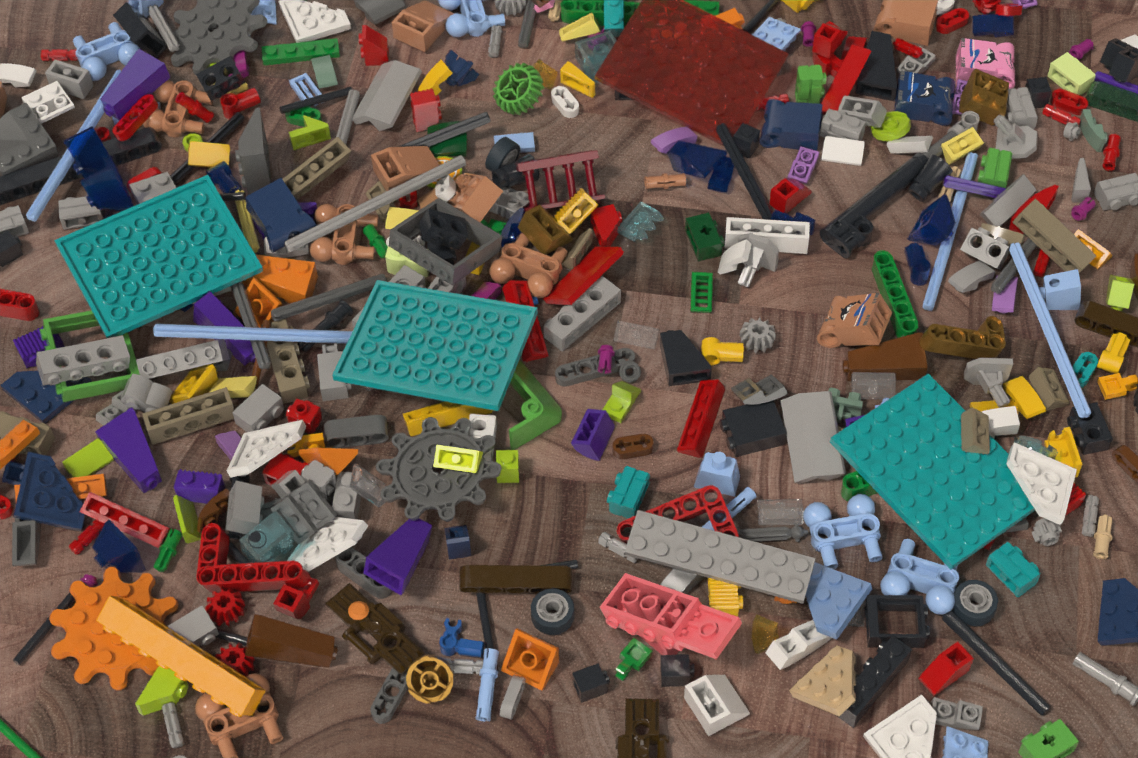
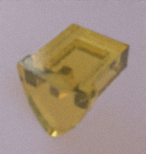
[532,59,558,89]
[751,614,779,654]

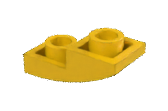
[418,60,453,95]
[1003,376,1046,419]

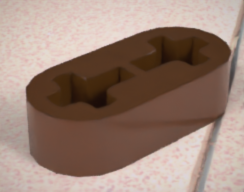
[612,434,653,459]
[1112,445,1138,483]

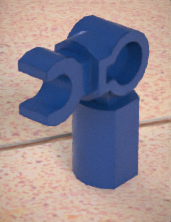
[439,618,484,658]

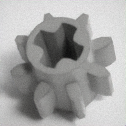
[1031,518,1062,546]

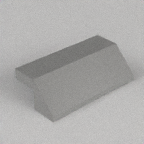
[352,60,422,131]
[781,391,846,484]

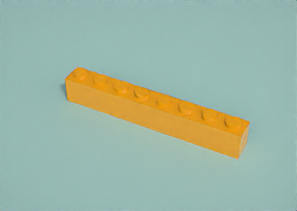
[96,596,266,717]

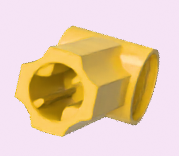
[1097,332,1130,374]
[701,337,744,366]

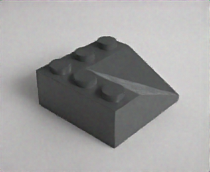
[0,103,59,176]
[235,108,272,195]

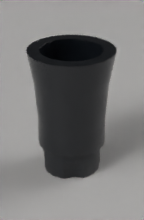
[492,154,540,189]
[908,154,953,202]

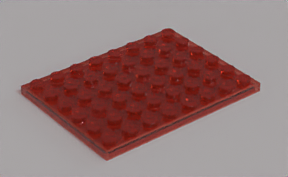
[595,0,789,146]

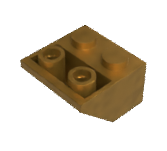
[959,68,1009,126]
[518,205,573,255]

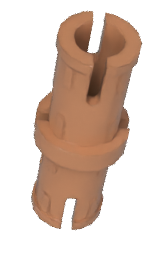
[644,173,686,189]

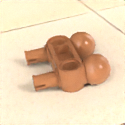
[143,80,214,137]
[309,204,378,265]
[489,233,568,298]
[195,673,283,758]

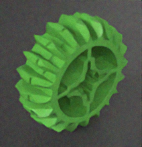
[492,63,545,115]

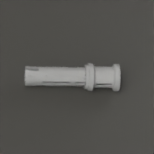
[1072,652,1138,706]

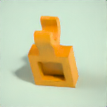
[1098,373,1138,400]
[287,433,326,458]

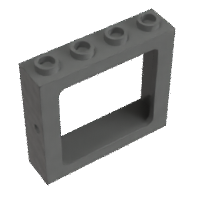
[389,198,502,285]

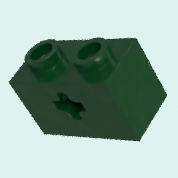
[685,212,724,262]

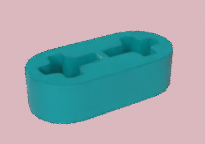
[1073,352,1098,388]

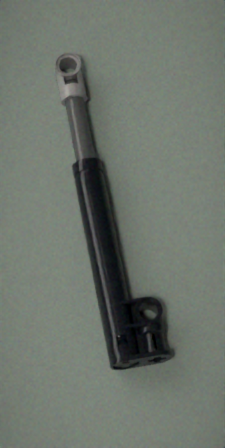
[819,111,980,258]

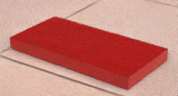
[543,247,624,305]

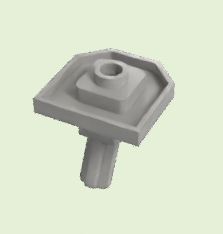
[994,115,1038,159]
[738,233,779,287]
[964,358,1013,407]

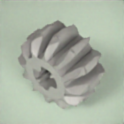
[495,0,526,17]
[739,317,776,354]

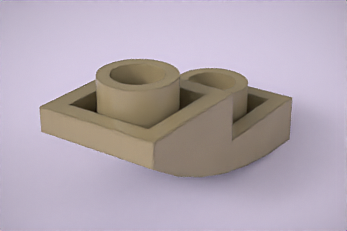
[976,223,1025,251]

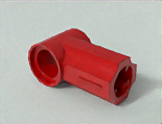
[220,87,261,119]

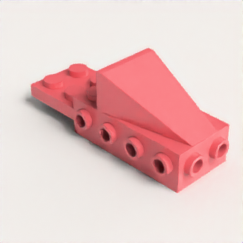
[600,573,742,659]

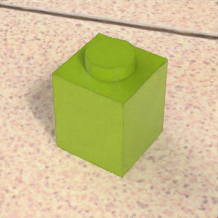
[496,450,519,483]

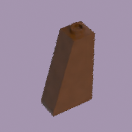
[842,332,927,381]
[245,614,338,668]

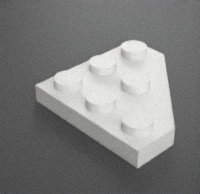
[279,0,351,43]
[227,420,306,478]
[1006,442,1077,525]
[287,517,368,574]
[864,695,937,758]

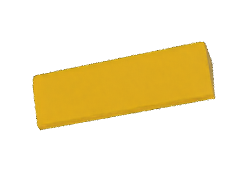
[403,401,493,436]

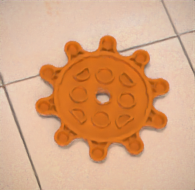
[49,567,179,690]

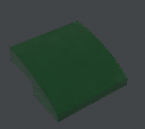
[427,121,467,157]

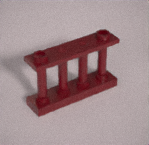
[516,150,605,212]

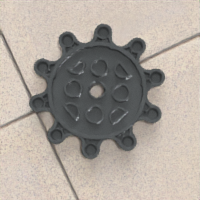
[171,0,268,75]
[376,417,501,522]

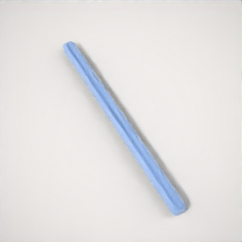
[26,70,121,222]
[922,152,978,311]
[1009,243,1091,418]
[153,324,353,344]

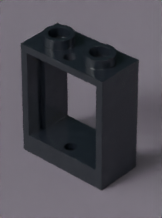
[864,595,930,648]

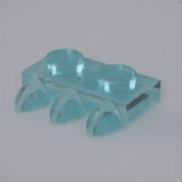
[618,202,664,242]

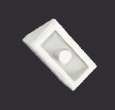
[822,136,865,166]
[887,136,933,153]

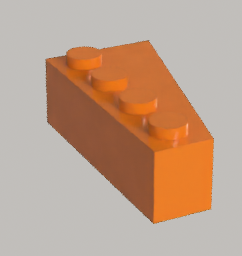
[243,254,318,303]

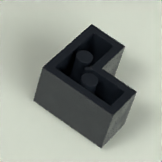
[1100,38,1138,83]

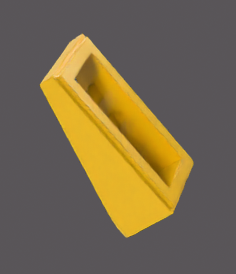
[560,61,595,98]

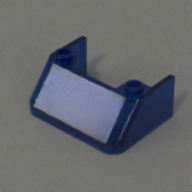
[64,126,134,212]

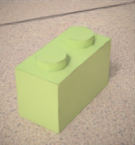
[1048,52,1096,96]

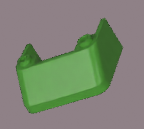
[509,361,562,450]

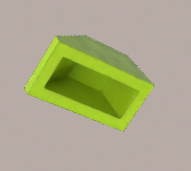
[1106,275,1134,311]
[135,666,188,716]

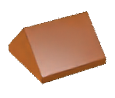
[234,278,282,328]
[299,448,358,475]
[501,628,559,691]

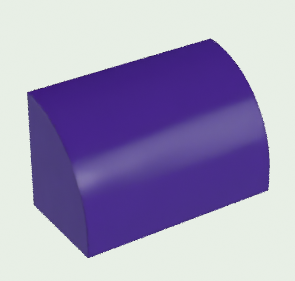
[571,409,615,461]

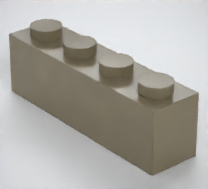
[1013,199,1096,273]
[0,411,55,455]

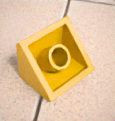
[169,364,218,404]

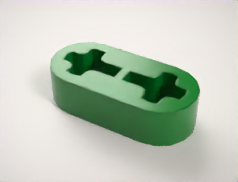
[285,107,322,127]

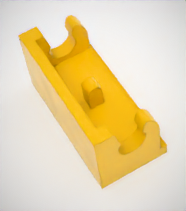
[1044,427,1082,477]

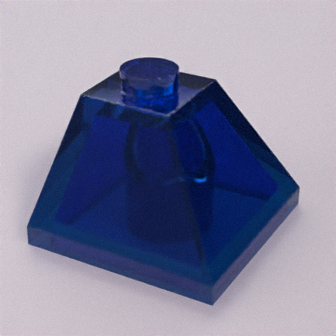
[667,140,728,179]
[907,194,956,246]
[92,520,146,573]

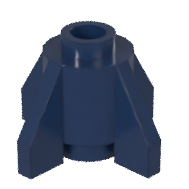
[445,50,479,87]

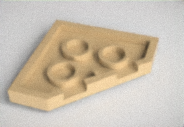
[789,645,856,716]

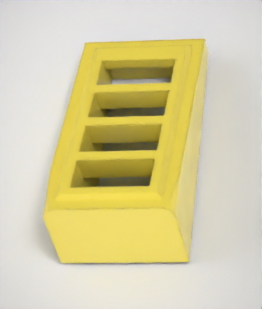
[559,13,601,41]

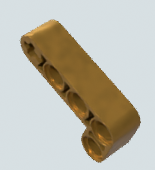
[919,316,1006,359]

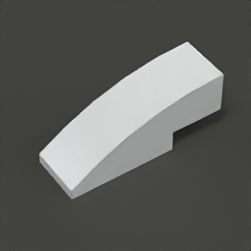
[981,406,1020,439]
[766,620,832,670]

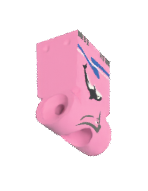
[956,38,1015,89]

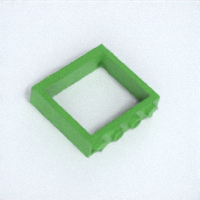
[40,311,140,402]

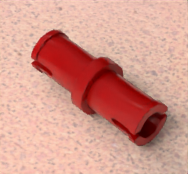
[175,92,214,123]
[1102,134,1121,171]

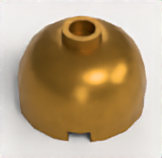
[406,654,454,703]

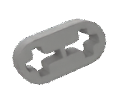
[500,675,526,720]

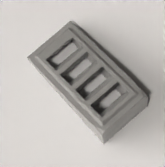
[1071,158,1091,203]

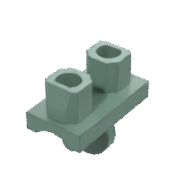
[828,388,863,424]

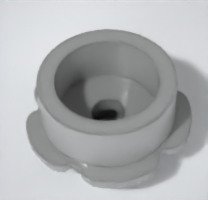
[1063,122,1081,141]

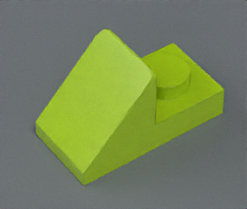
[289,116,331,150]
[602,381,641,423]

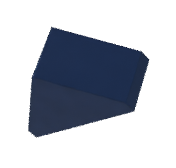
[444,525,471,560]

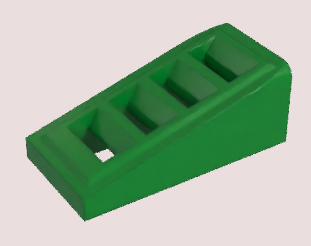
[690,272,713,313]

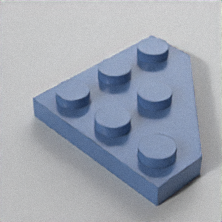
[806,562,872,640]

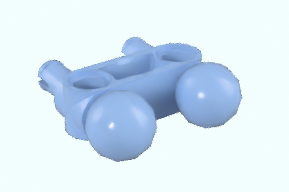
[438,0,505,38]
[73,22,141,81]
[803,494,882,569]
[881,539,959,615]

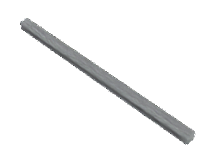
[284,155,466,252]

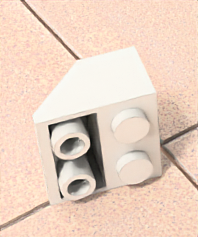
[21,81,75,124]
[684,675,750,736]

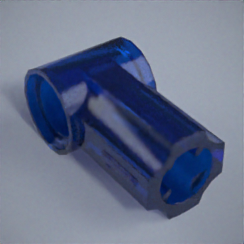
[206,161,242,193]
[904,243,931,286]

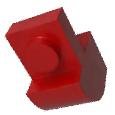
[273,572,319,620]

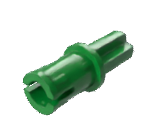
[363,224,388,258]
[154,529,183,573]

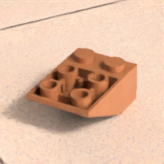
[392,0,455,52]
[371,146,439,191]
[447,173,503,222]

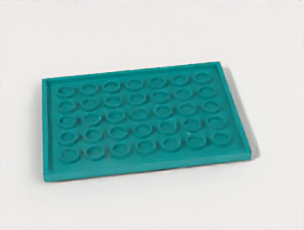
[54,175,263,339]
[332,280,538,411]
[830,374,1035,570]

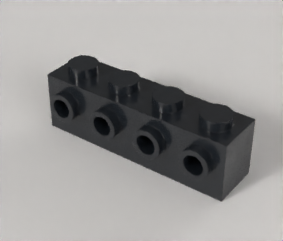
[836,636,912,728]

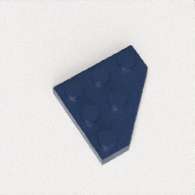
[0,370,92,424]
[13,452,85,531]
[1097,578,1138,646]

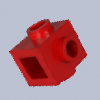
[286,399,322,434]

